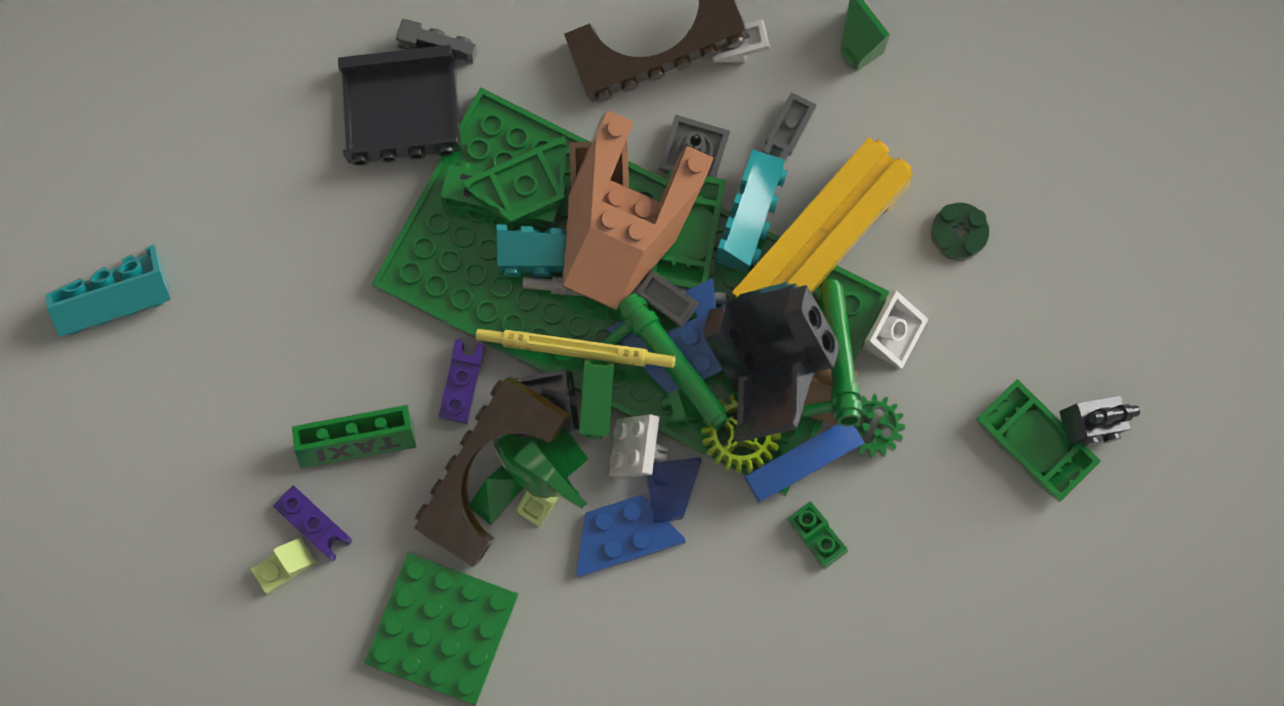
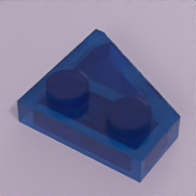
[646,457,702,523]

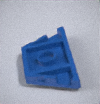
[576,495,686,578]

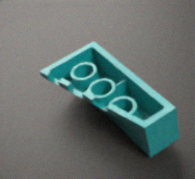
[715,149,788,273]
[497,224,567,277]
[45,244,171,337]

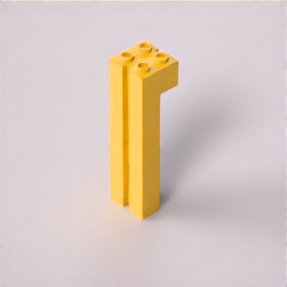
[732,137,913,299]

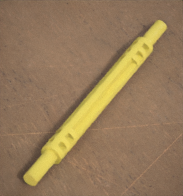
[476,329,675,368]

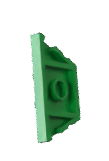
[462,136,566,224]

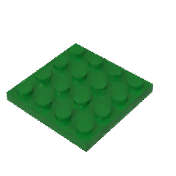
[364,553,518,706]

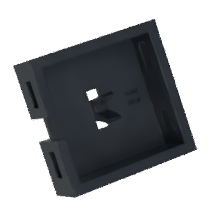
[514,370,580,439]

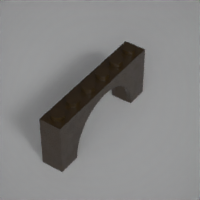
[564,0,750,102]
[414,376,570,567]

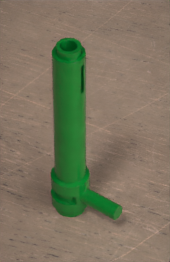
[802,280,863,427]
[603,293,729,430]

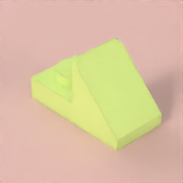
[250,537,317,595]

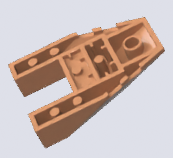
[562,110,713,310]

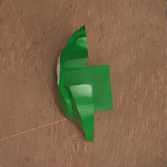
[493,432,589,508]

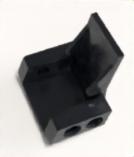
[704,282,840,442]

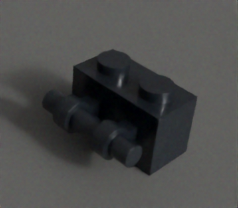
[1059,396,1140,447]

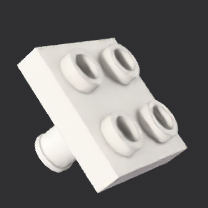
[609,414,668,478]

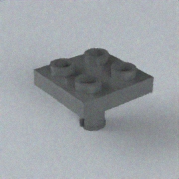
[659,115,730,178]

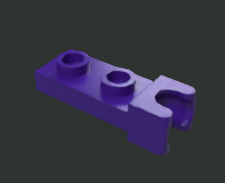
[438,339,485,424]
[273,485,352,562]

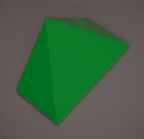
[470,465,523,525]

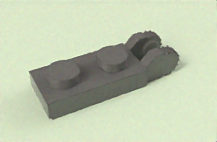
[762,92,817,164]

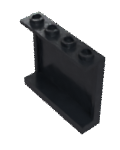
[338,45,462,166]

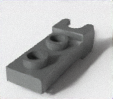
[396,19,477,63]

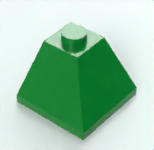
[840,0,890,71]

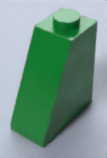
[579,358,615,440]

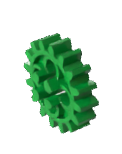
[854,394,906,459]

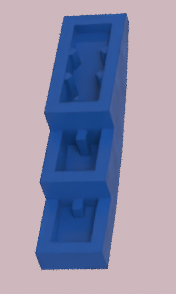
[744,424,864,503]

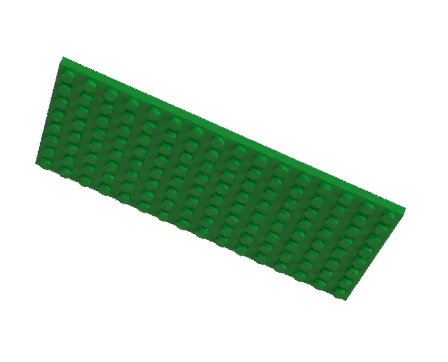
[372,87,890,496]

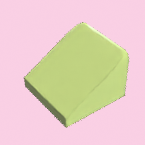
[515,492,559,527]

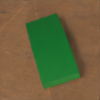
[787,501,848,569]

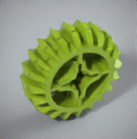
[701,395,781,474]

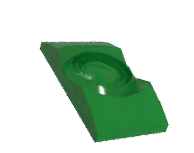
[651,170,726,289]
[976,379,1101,502]

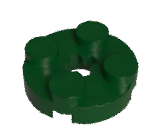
[931,202,989,261]

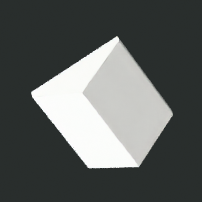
[862,290,928,369]

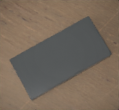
[635,270,700,327]

